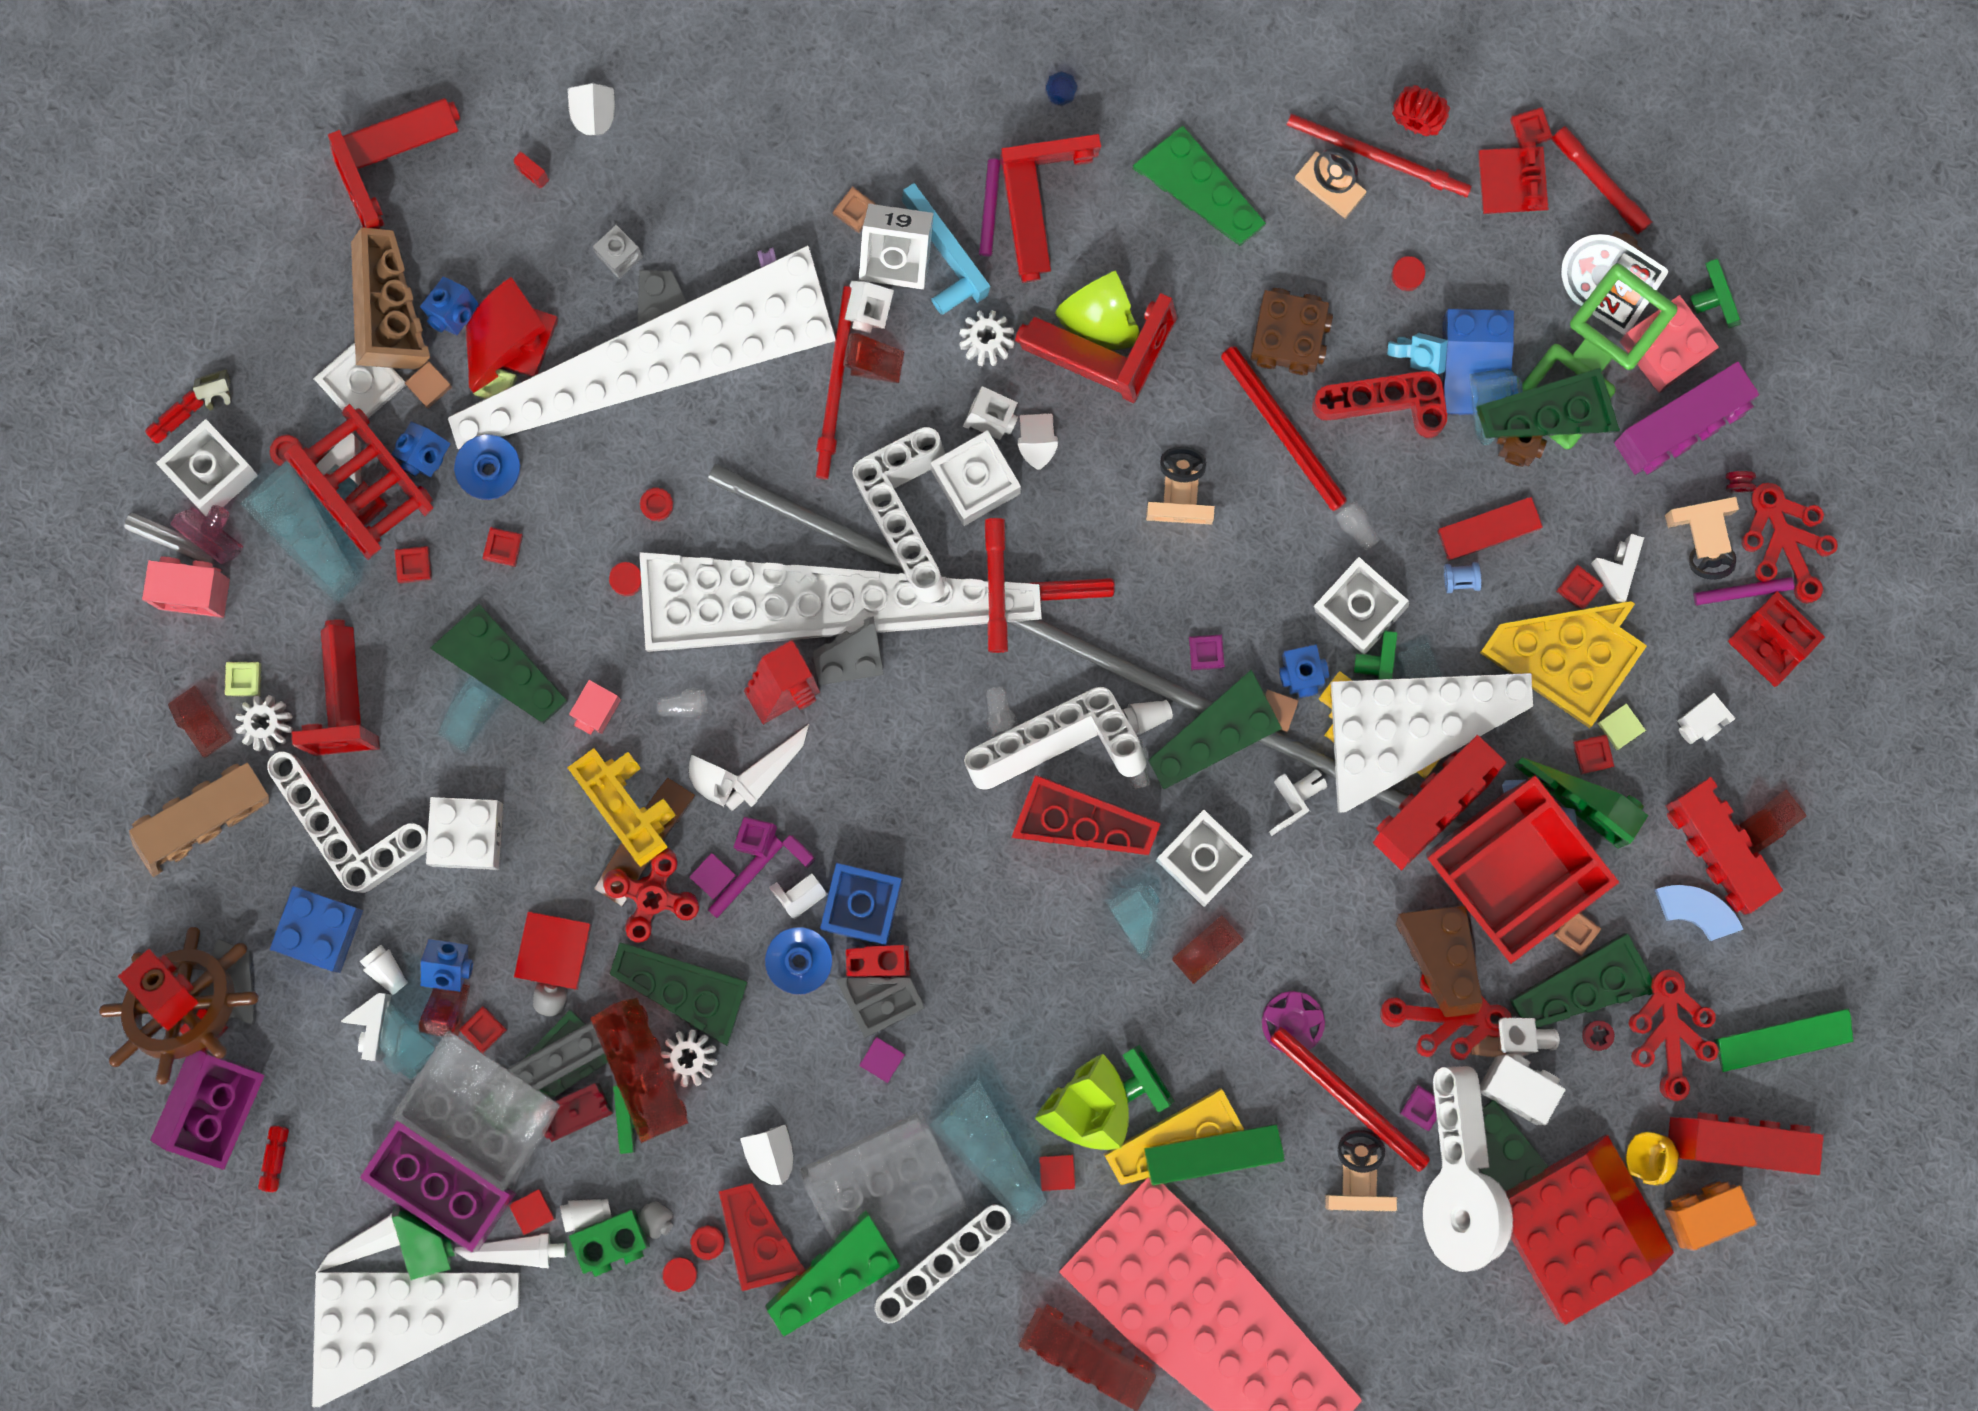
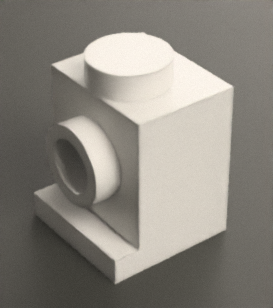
[845,281,894,333]
[963,386,1018,440]
[1677,693,1735,744]

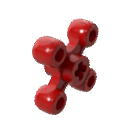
[603,848,699,943]

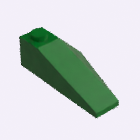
[1513,757,1649,849]

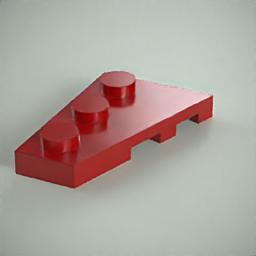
[718,1183,806,1291]

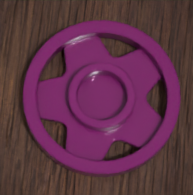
[1261,991,1325,1053]

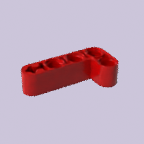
[1312,371,1447,438]

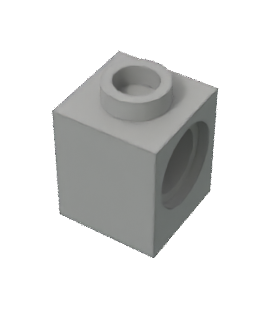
[592,225,643,279]

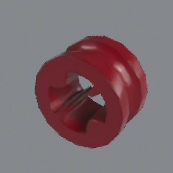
[1726,471,1756,493]
[1582,1021,1615,1051]

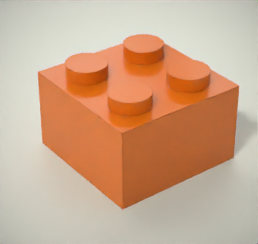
[1664,1181,1757,1250]

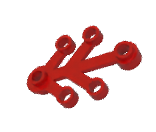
[1741,483,1838,604]
[1629,970,1718,1101]
[1380,974,1512,1060]

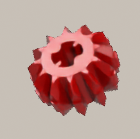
[1392,85,1450,136]

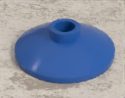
[454,435,520,500]
[765,927,832,995]

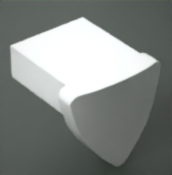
[1018,414,1058,470]
[769,874,828,919]

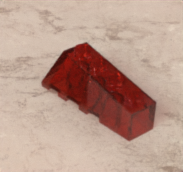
[590,998,688,1143]
[1018,1304,1157,1411]

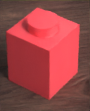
[569,680,621,735]

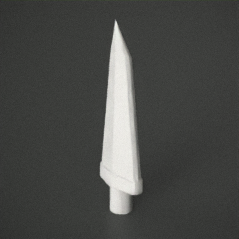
[725,724,809,811]
[316,1213,400,1273]
[455,1234,567,1268]

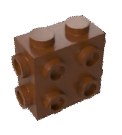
[1250,288,1333,375]

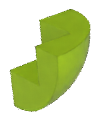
[1055,270,1140,350]
[1035,1054,1129,1150]

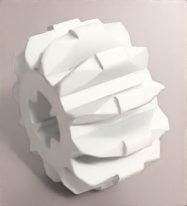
[959,311,1014,366]
[235,695,293,751]
[660,1030,718,1087]

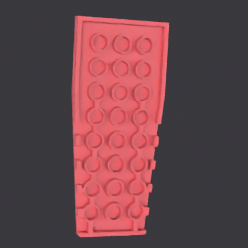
[1059,1178,1361,1411]

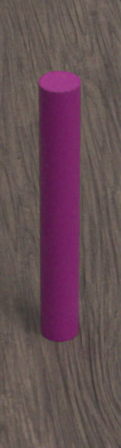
[979,159,1001,257]
[1693,577,1794,606]
[707,836,783,918]

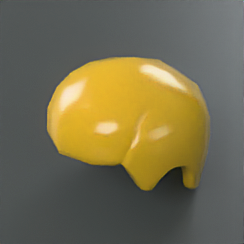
[1626,1132,1679,1186]

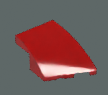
[466,277,547,393]

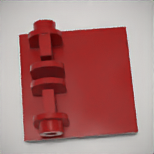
[1478,142,1548,214]

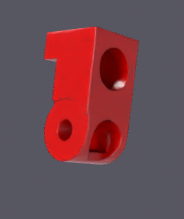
[845,945,910,977]

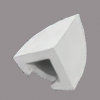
[568,83,615,135]
[689,755,738,807]
[740,1124,793,1185]

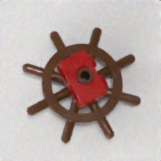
[99,927,259,1085]

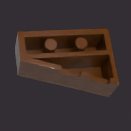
[1395,906,1483,1017]

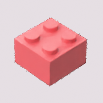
[1620,295,1719,393]
[142,557,230,618]

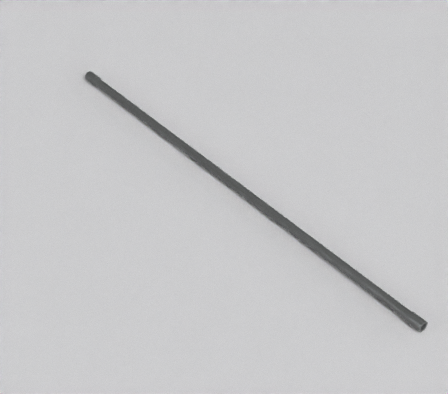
[707,464,1465,833]

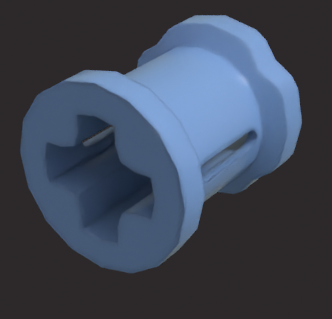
[1444,562,1481,593]

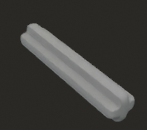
[124,513,218,564]

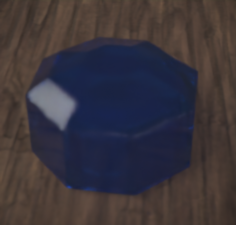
[1045,71,1078,106]

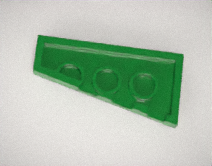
[1132,126,1266,246]
[765,1210,900,1337]

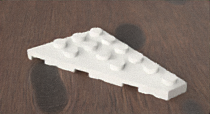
[1331,673,1533,813]
[312,1272,520,1407]

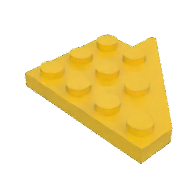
[1480,601,1647,728]

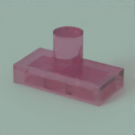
[170,505,244,564]

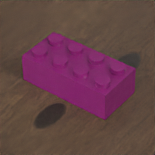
[1614,362,1760,476]
[359,1119,516,1253]

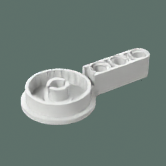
[1423,1066,1513,1271]

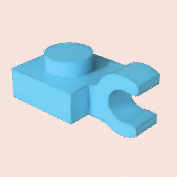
[1387,333,1448,375]

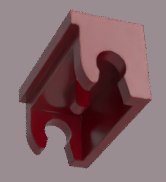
[534,1083,613,1142]

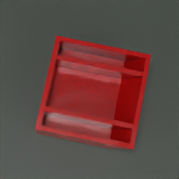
[1426,775,1619,964]
[1505,1134,1674,1325]

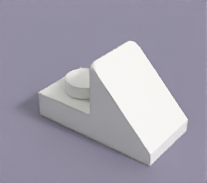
[316,433,361,485]
[1591,534,1644,604]
[341,993,391,1061]

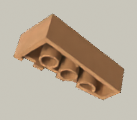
[351,228,430,370]
[129,762,269,877]

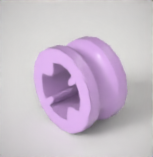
[757,248,776,268]

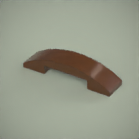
[595,778,696,907]

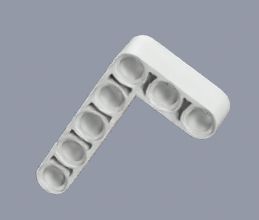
[852,427,945,602]
[964,687,1147,789]
[267,752,428,893]

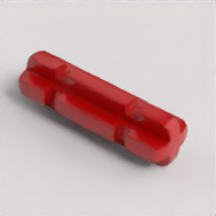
[145,390,204,444]
[258,1125,289,1192]

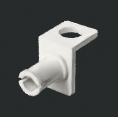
[1269,770,1327,836]
[1499,1018,1559,1057]

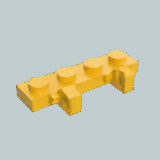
[567,748,676,867]

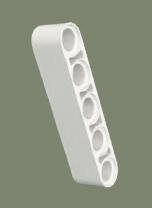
[875,1204,1011,1323]

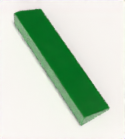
[1714,1009,1853,1072]
[1144,1124,1285,1185]

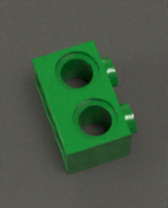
[568,1209,650,1277]

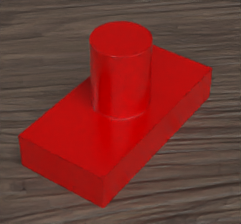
[504,308,559,378]

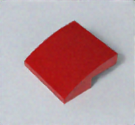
[1727,591,1825,687]
[514,912,592,990]

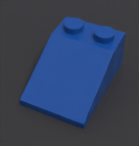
[1442,309,1514,415]

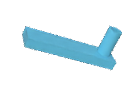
[902,183,990,315]

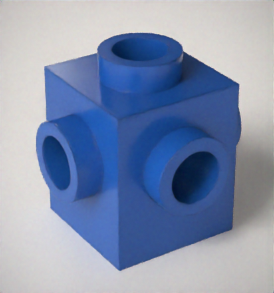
[420,276,479,336]
[391,422,451,477]
[1279,645,1329,698]
[421,939,473,992]

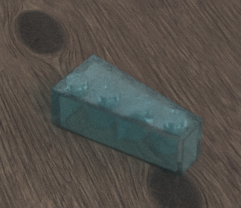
[240,460,362,603]
[929,1079,1047,1225]

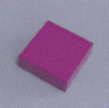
[1189,634,1225,671]
[733,817,777,858]
[782,835,815,869]
[689,853,737,900]
[859,1037,905,1083]
[1399,1085,1437,1132]

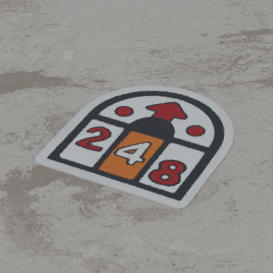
[1562,234,1668,335]

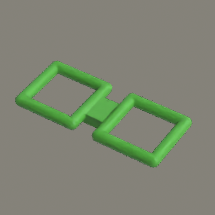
[1515,263,1678,449]

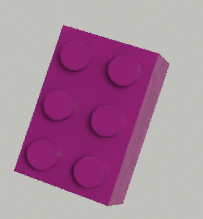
[150,1050,265,1170]

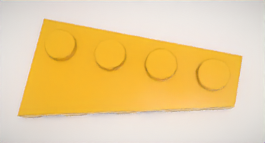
[1104,1088,1244,1185]

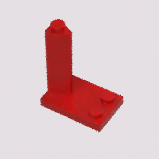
[328,98,460,229]
[1000,134,1101,283]
[1015,293,1177,404]
[292,619,380,756]

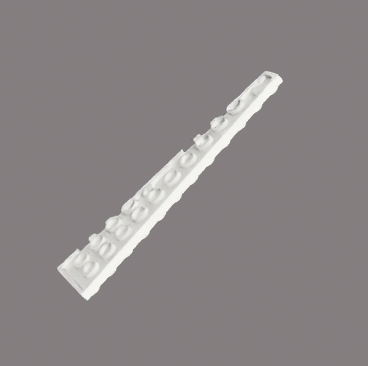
[448,245,836,449]
[640,552,1042,652]

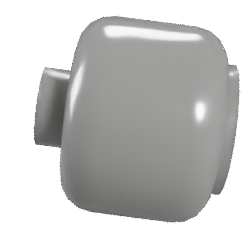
[533,983,567,1016]
[638,1202,673,1239]

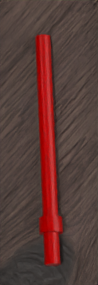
[1286,113,1472,198]
[816,286,852,479]

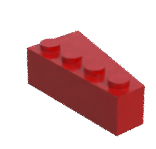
[744,640,820,725]
[1373,734,1507,871]
[1011,775,1161,855]
[1665,777,1783,915]
[1668,1112,1824,1175]

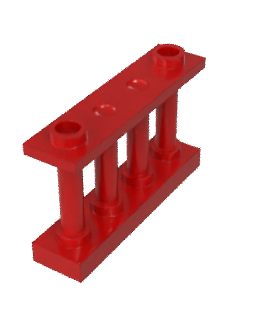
[284,404,433,560]

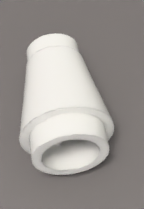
[1122,700,1173,736]
[360,945,408,995]
[560,1199,611,1233]

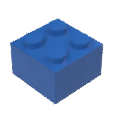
[820,863,903,946]
[269,886,363,973]

